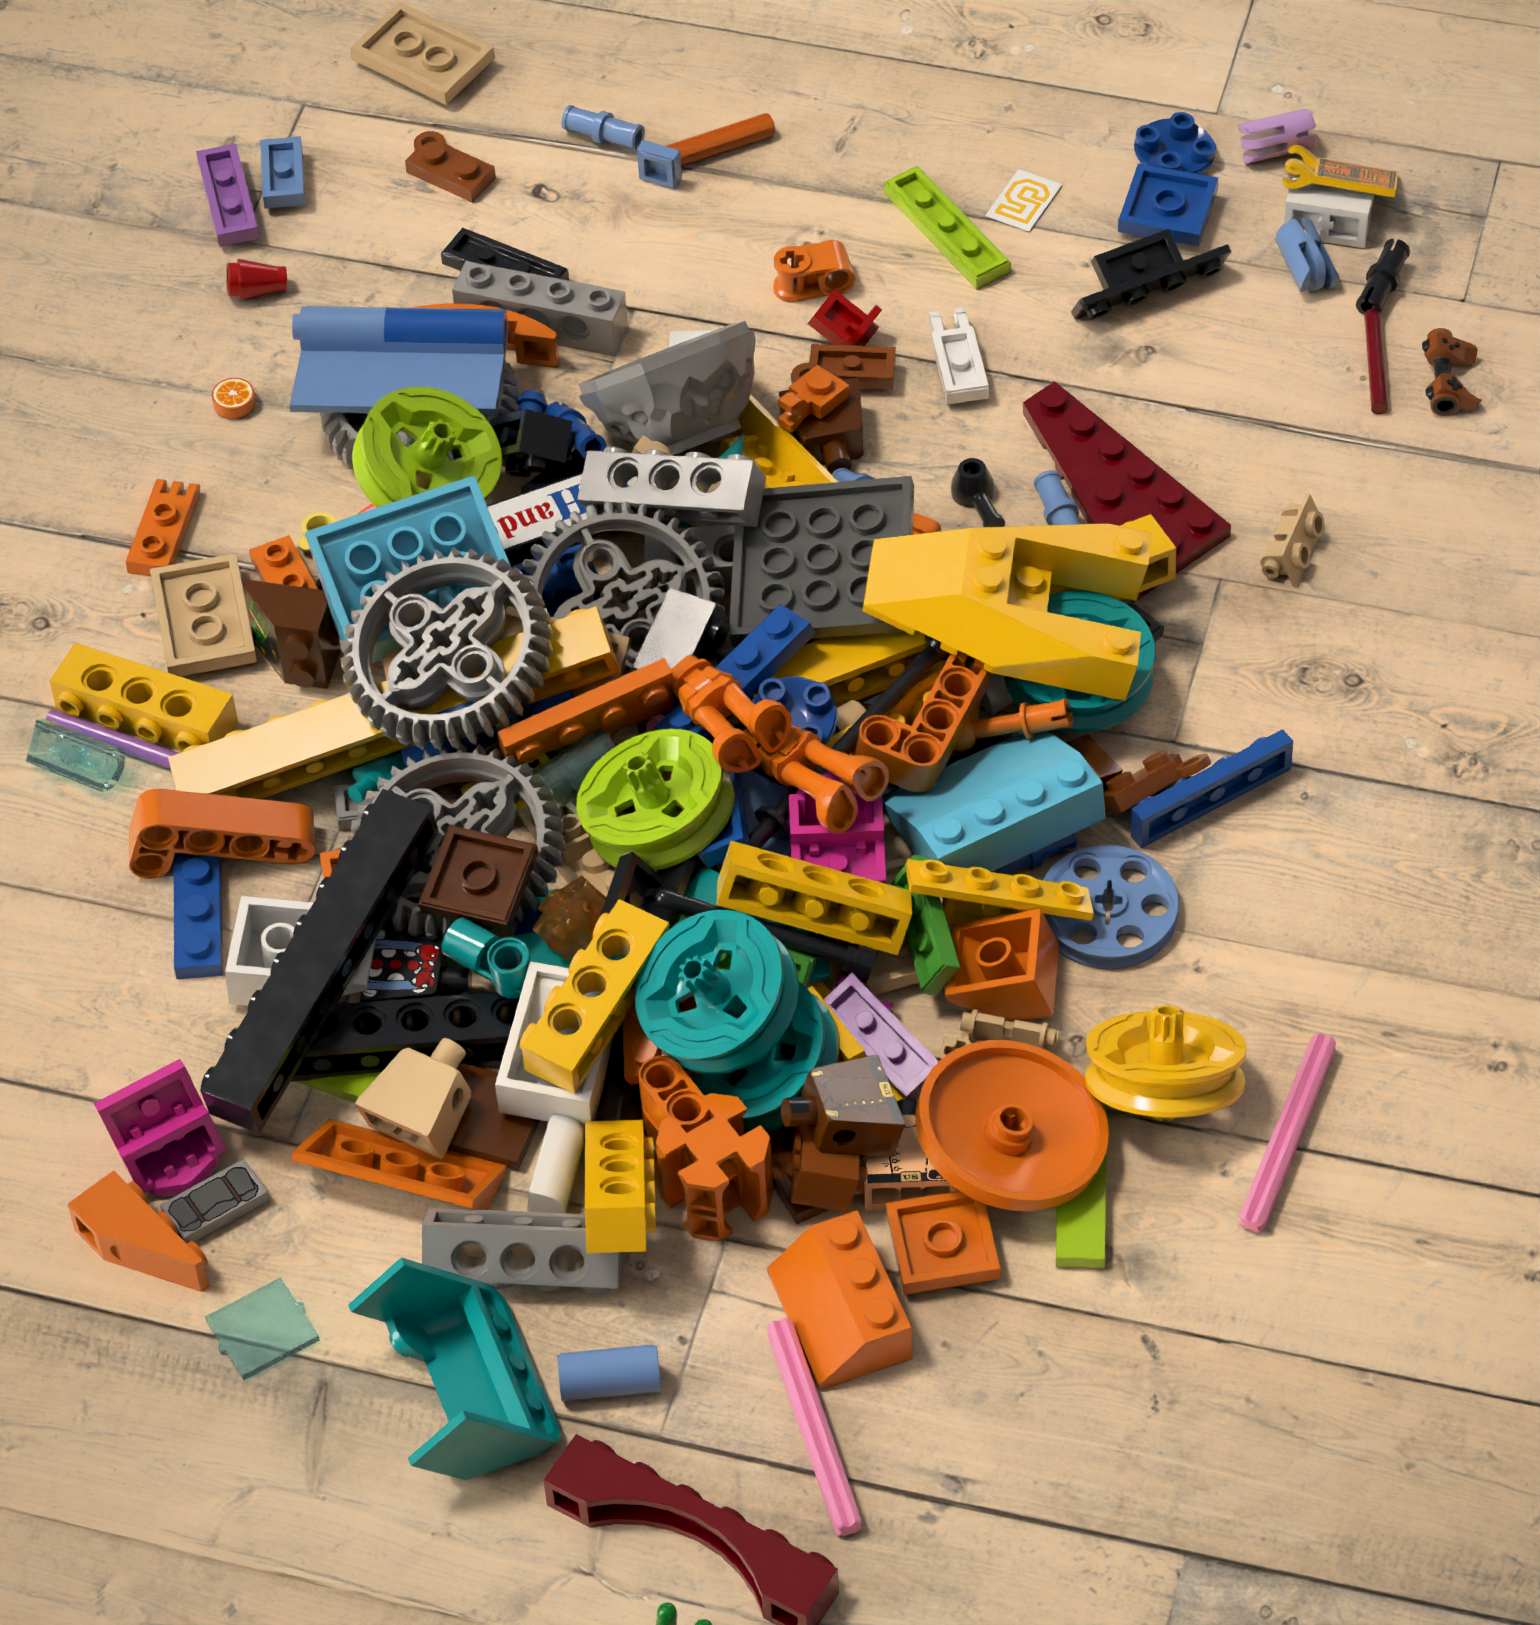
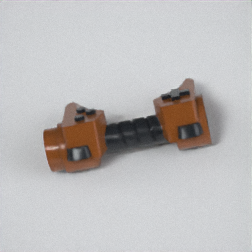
[1422,328,1482,416]

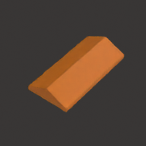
[292,1118,507,1210]

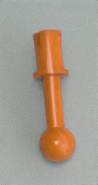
[954,698,1073,751]

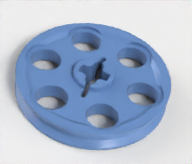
[1043,845,1179,969]

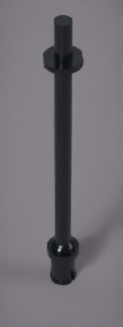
[749,635,951,849]

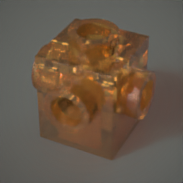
[532,875,606,960]

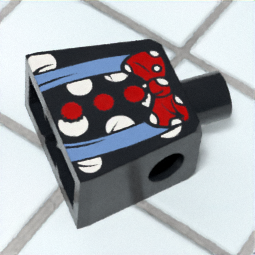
[360,929,472,1002]

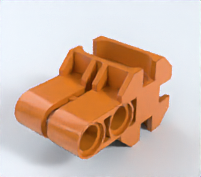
[639,1056,774,1242]

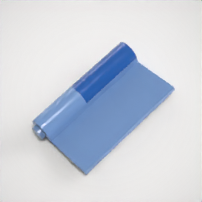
[290,306,508,416]

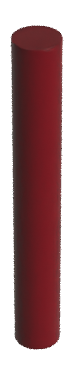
[1364,309,1388,414]

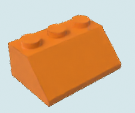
[767,1210,912,1390]

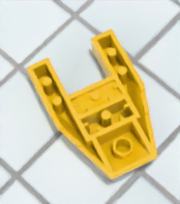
[862,524,1152,701]

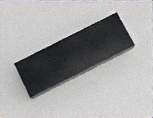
[441,227,569,280]

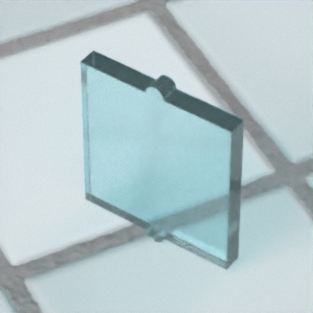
[205,1277,320,1381]

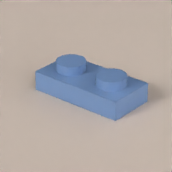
[260,136,306,209]

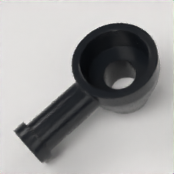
[951,458,1005,528]

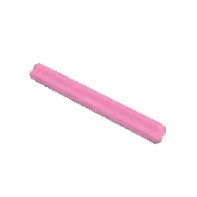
[1239,1033,1336,1233]
[767,1318,862,1537]

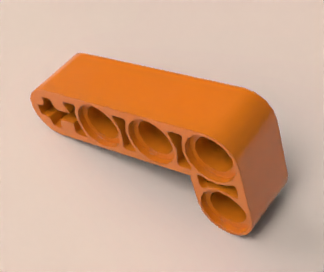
[855,651,992,793]
[129,789,315,879]

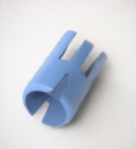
[1275,218,1339,292]

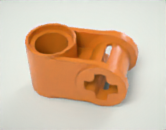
[773,240,856,302]

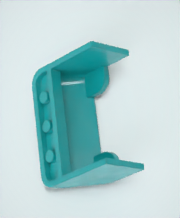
[348,1257,561,1480]

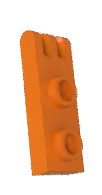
[126,479,200,576]
[249,535,318,589]

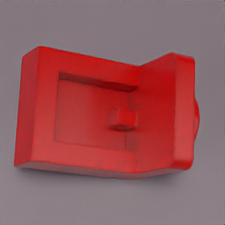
[807,289,883,346]

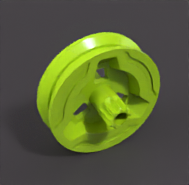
[352,386,502,508]
[576,729,735,870]

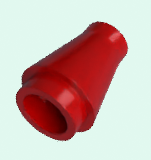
[226,258,287,300]

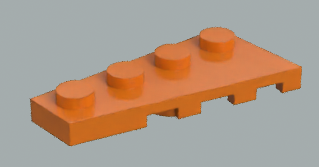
[497,658,674,762]

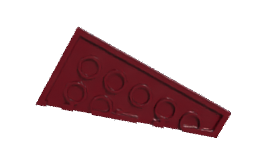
[1023,381,1231,602]

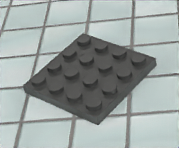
[729,476,914,645]

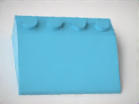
[305,475,515,663]
[882,731,1106,872]

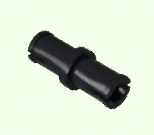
[1356,239,1410,315]

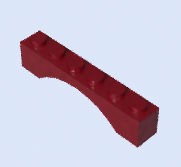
[543,1434,839,1625]

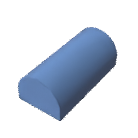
[557,1344,661,1401]

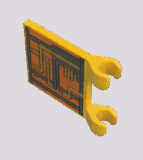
[1282,145,1398,198]

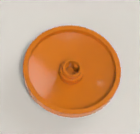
[915,1040,1109,1211]

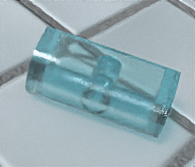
[26,718,125,792]
[533,728,616,809]

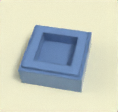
[637,140,682,189]

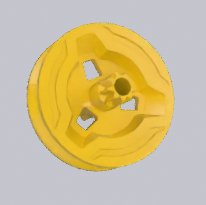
[1085,1005,1247,1122]

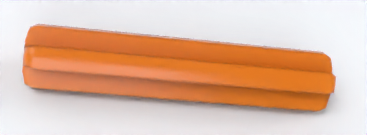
[665,113,775,166]

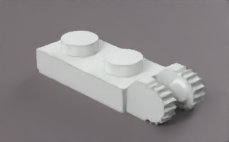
[928,308,989,405]

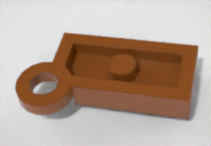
[405,131,496,203]
[791,344,896,390]
[1103,750,1211,813]

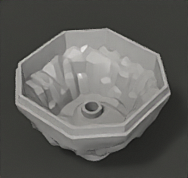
[578,321,756,455]

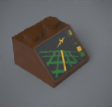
[243,579,341,689]

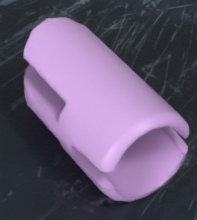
[1238,109,1317,164]

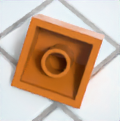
[945,908,1059,1022]

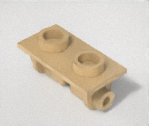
[1260,494,1325,587]
[960,1009,1060,1054]

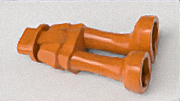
[671,655,792,773]
[743,725,889,834]

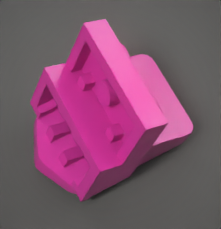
[789,771,886,884]
[93,1059,227,1197]

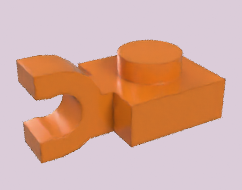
[778,365,849,432]

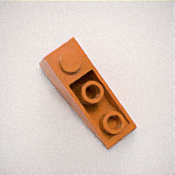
[68,1170,209,1292]

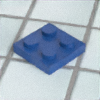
[1118,163,1218,247]

